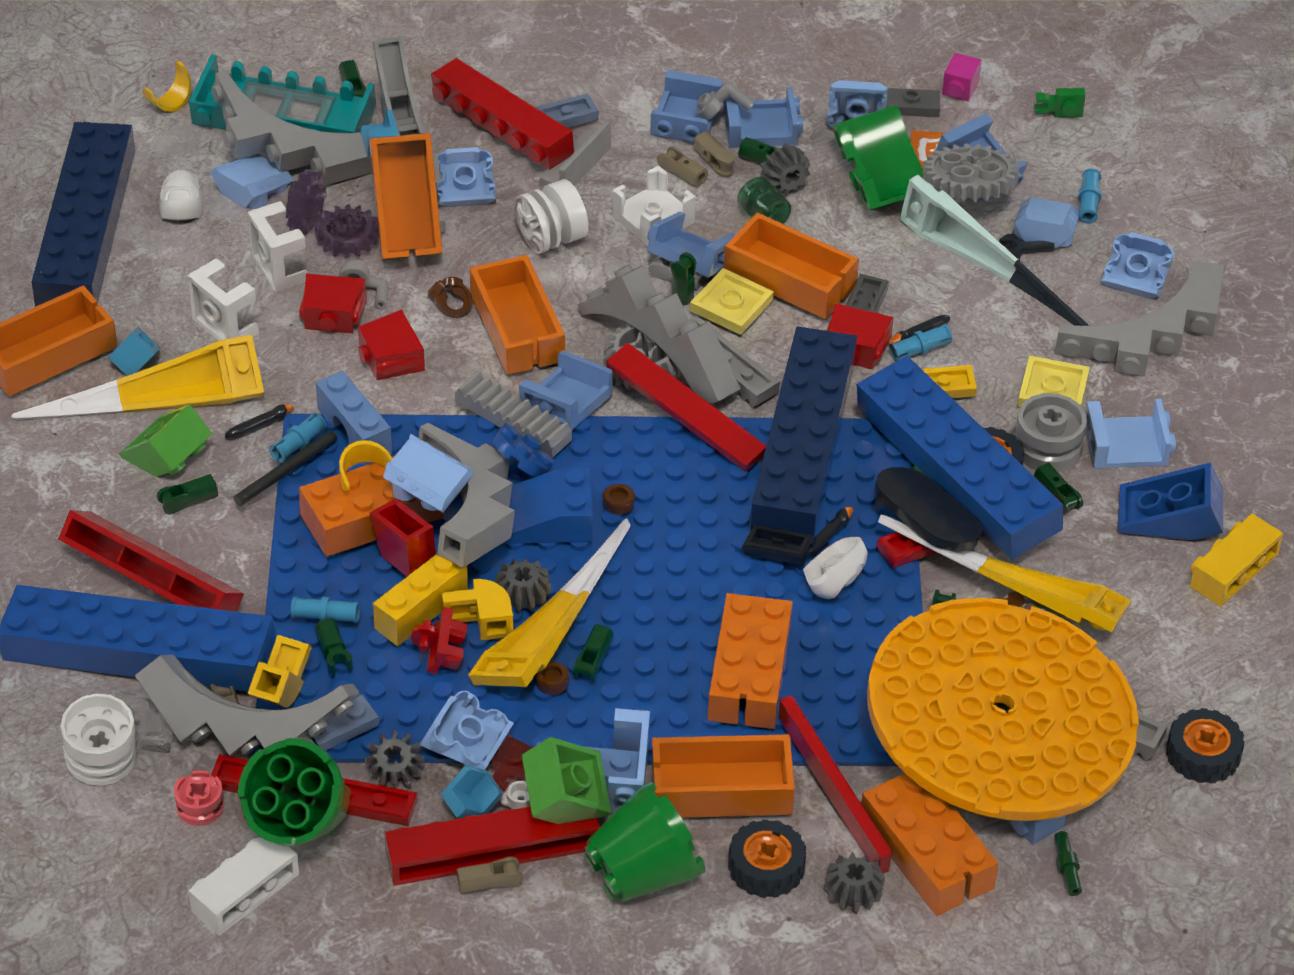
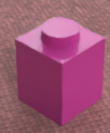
[942,53,982,102]

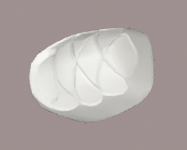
[160,170,203,220]
[803,537,868,599]

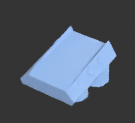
[827,80,888,128]
[436,147,496,207]
[210,154,294,209]
[1014,197,1080,248]
[1101,232,1175,298]
[383,433,474,513]
[420,691,514,770]

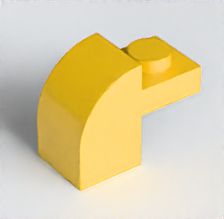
[442,579,513,641]
[247,635,312,708]

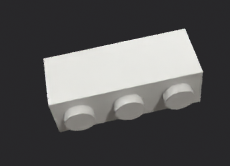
[188,837,299,936]

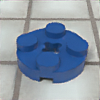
[493,423,555,477]

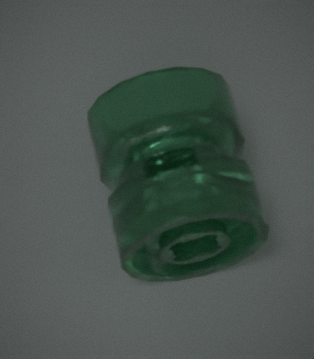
[737,177,792,224]

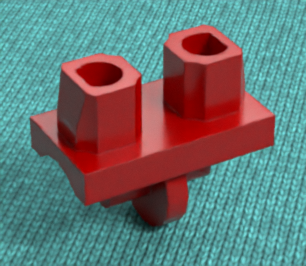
[411,606,468,674]

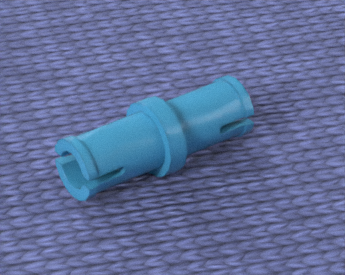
[1078,168,1102,223]
[889,324,953,362]
[269,412,327,463]
[291,596,360,623]

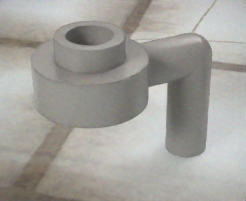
[696,83,754,120]
[339,261,389,310]

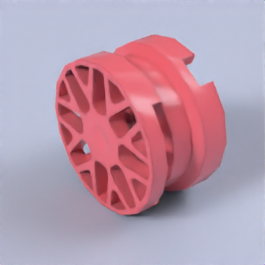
[174,770,224,826]

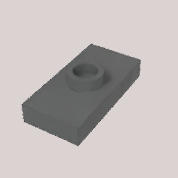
[886,88,940,117]
[846,274,889,313]

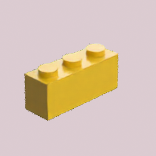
[1190,513,1283,607]
[373,554,468,646]

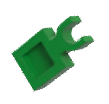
[1034,88,1086,117]

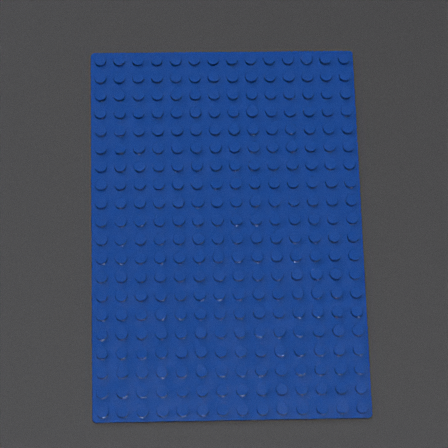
[252,414,923,767]

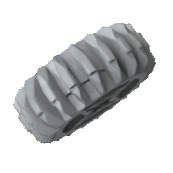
[603,322,681,393]

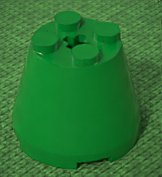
[238,738,350,846]
[584,782,706,902]

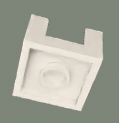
[612,165,696,246]
[248,201,308,293]
[187,258,259,341]

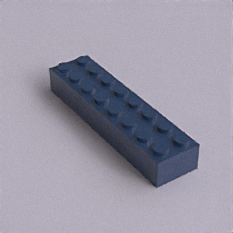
[31,122,135,307]
[750,326,857,537]

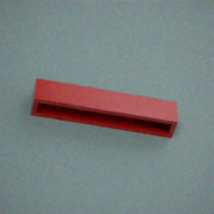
[431,58,575,170]
[58,510,244,612]
[385,807,600,886]

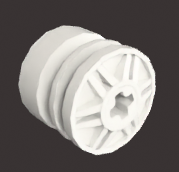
[514,179,588,254]
[60,694,137,786]

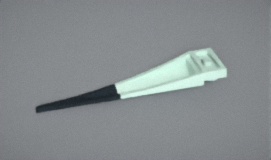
[900,175,1089,326]

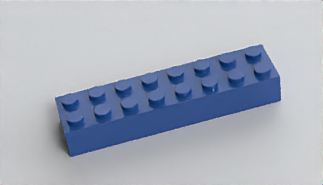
[857,356,1063,560]
[0,585,277,691]

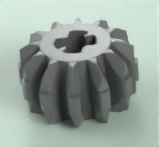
[760,143,811,195]
[495,557,551,613]
[365,730,424,788]
[824,851,885,914]

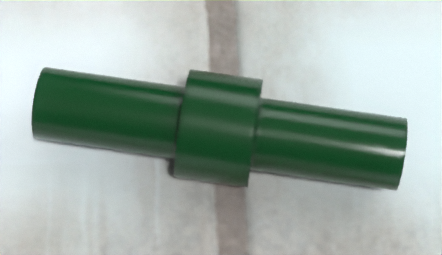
[1054,831,1082,896]

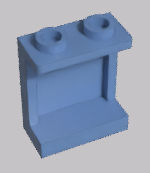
[650,70,723,143]
[723,87,803,148]
[935,113,1027,203]
[647,211,736,277]
[519,351,613,430]

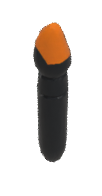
[888,315,950,344]
[225,404,294,439]
[805,507,854,557]

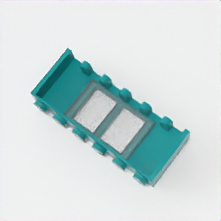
[189,54,376,133]

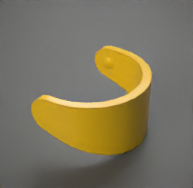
[142,61,192,112]
[339,440,393,492]

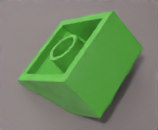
[118,404,213,477]
[522,737,612,824]

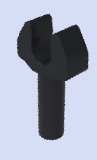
[999,234,1055,261]

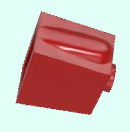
[299,273,367,334]
[826,303,894,370]
[358,309,425,380]
[369,498,436,576]

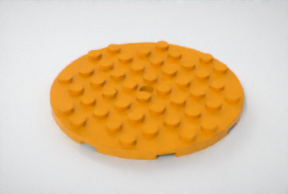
[867,598,1139,821]

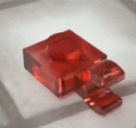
[491,735,533,793]

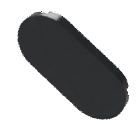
[875,467,982,552]

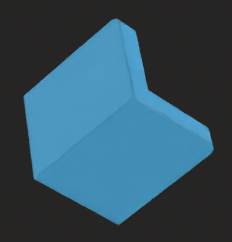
[361,110,399,156]
[108,327,160,376]
[440,765,503,819]

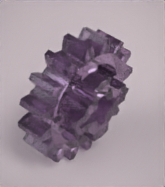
[285,169,327,235]
[315,204,379,258]

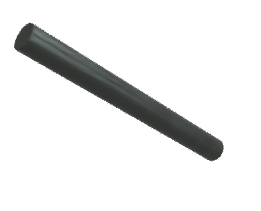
[233,430,338,507]

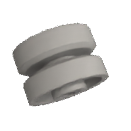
[1015,393,1087,472]

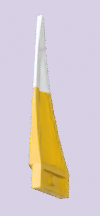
[11,335,265,420]
[878,515,1132,633]
[468,518,631,687]

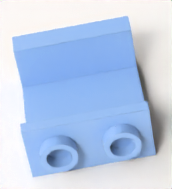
[1085,399,1176,468]
[608,708,650,814]

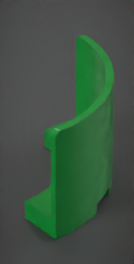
[832,105,923,210]

